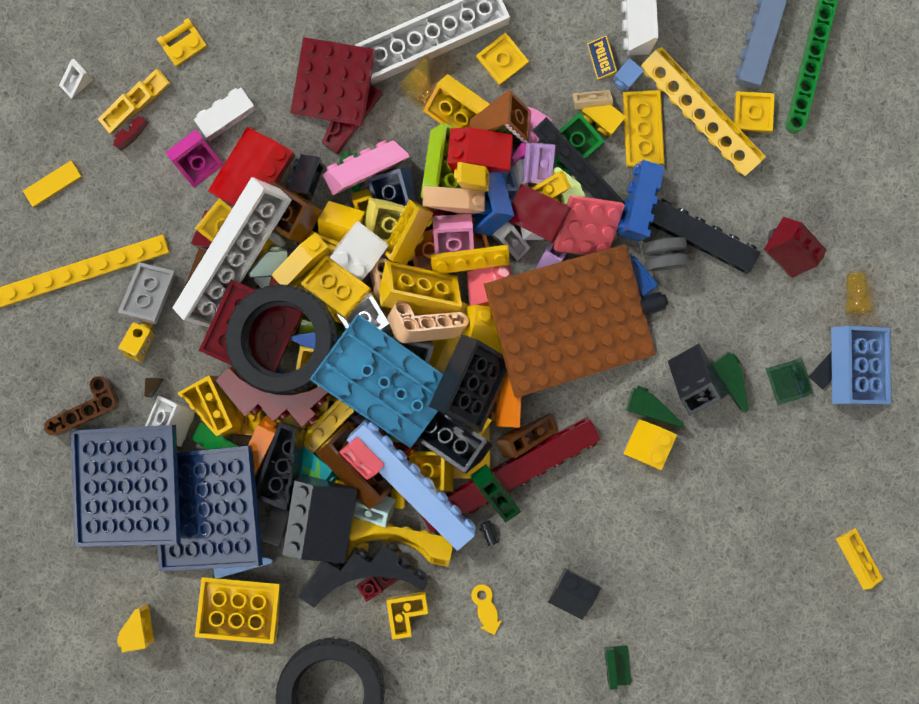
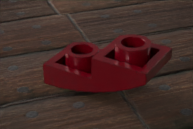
[113,115,148,151]
[356,576,399,602]

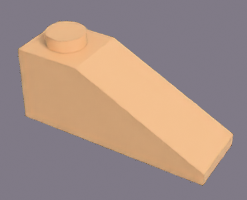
[423,186,485,214]

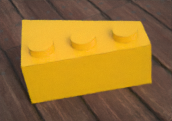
[178,375,243,437]

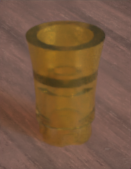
[845,272,873,314]

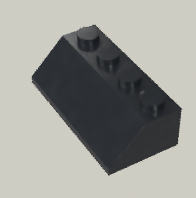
[417,412,493,473]

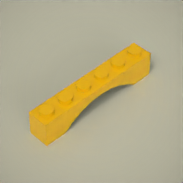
[349,517,453,567]

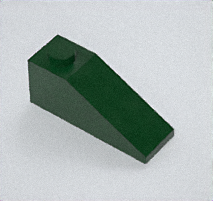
[711,352,749,413]
[625,386,684,428]
[470,464,521,523]

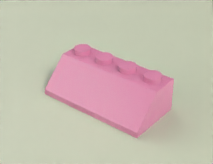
[323,140,410,195]

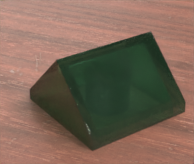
[765,357,814,405]

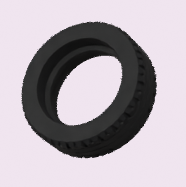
[225,284,338,394]
[275,637,385,704]

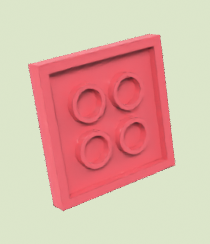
[553,195,625,255]

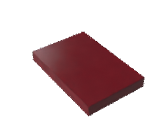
[509,183,571,243]

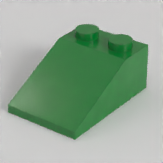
[553,112,605,174]

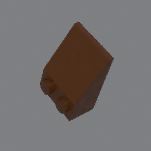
[270,181,322,243]

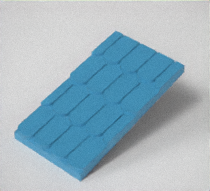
[310,314,443,448]

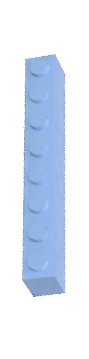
[347,419,476,551]

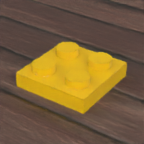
[476,32,529,86]
[734,91,774,133]

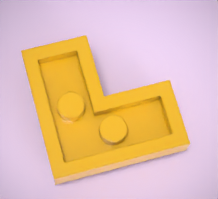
[532,171,572,201]

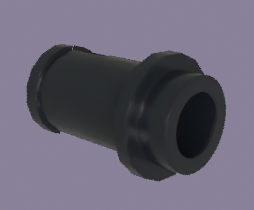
[479,520,499,546]

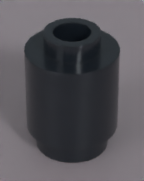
[640,292,668,315]

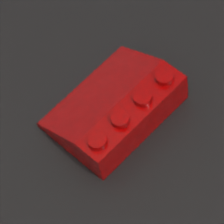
[208,127,296,207]

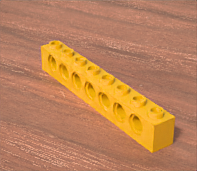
[641,47,766,176]

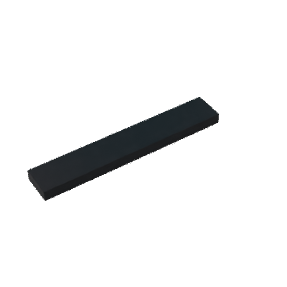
[532,117,624,203]

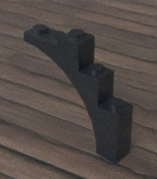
[298,539,428,607]

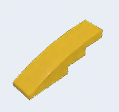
[98,69,171,134]

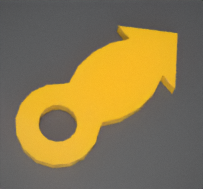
[471,584,502,635]

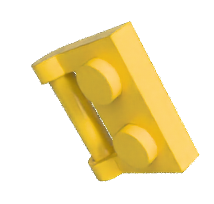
[156,18,207,67]

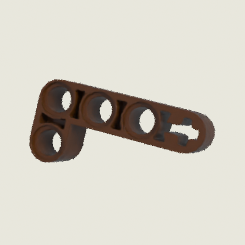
[44,376,119,435]

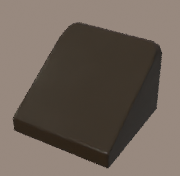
[144,378,164,397]

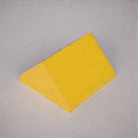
[318,201,365,242]

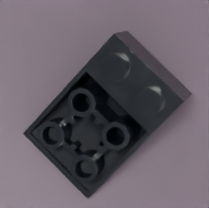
[668,343,729,416]

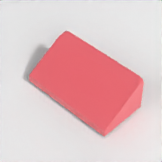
[340,437,384,480]

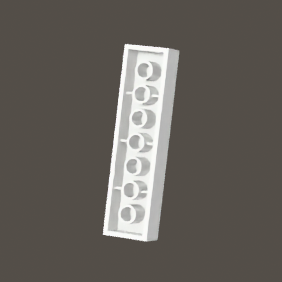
[355,0,510,85]
[173,177,292,327]

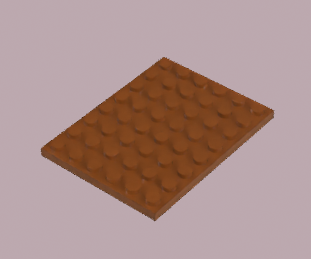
[483,244,656,398]

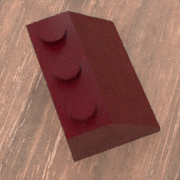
[763,217,827,277]

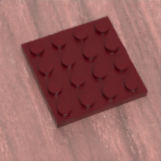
[290,37,376,127]
[199,280,303,373]

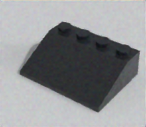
[428,334,508,432]
[283,474,358,563]

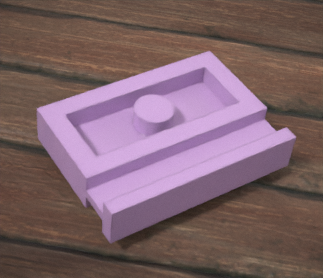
[522,142,555,183]

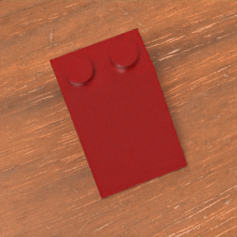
[447,127,513,174]

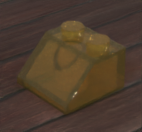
[400,55,431,108]

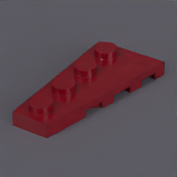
[322,84,383,154]

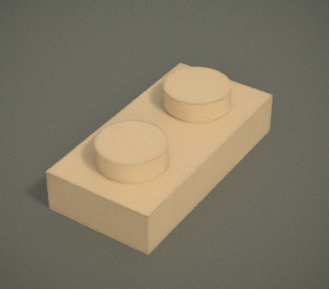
[572,90,613,110]

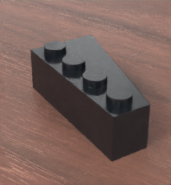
[256,422,305,511]

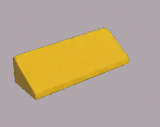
[836,528,883,590]

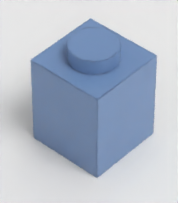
[613,58,644,91]

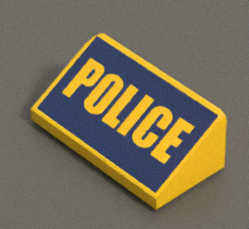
[587,36,617,80]

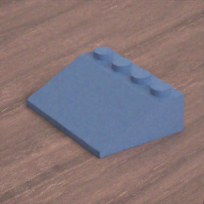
[831,326,891,404]

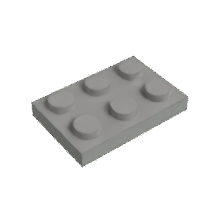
[118,262,176,324]

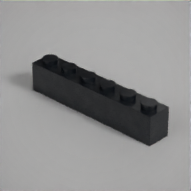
[650,199,761,274]

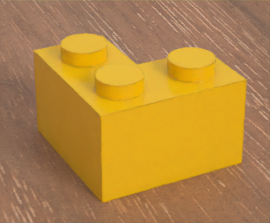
[386,591,429,640]

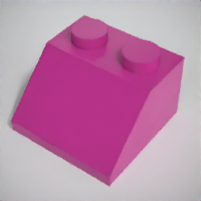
[166,129,224,187]

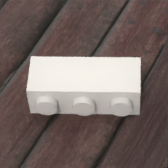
[194,87,256,142]

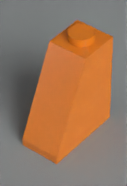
[248,416,279,477]

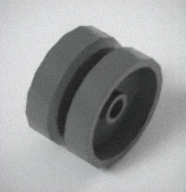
[643,237,689,272]

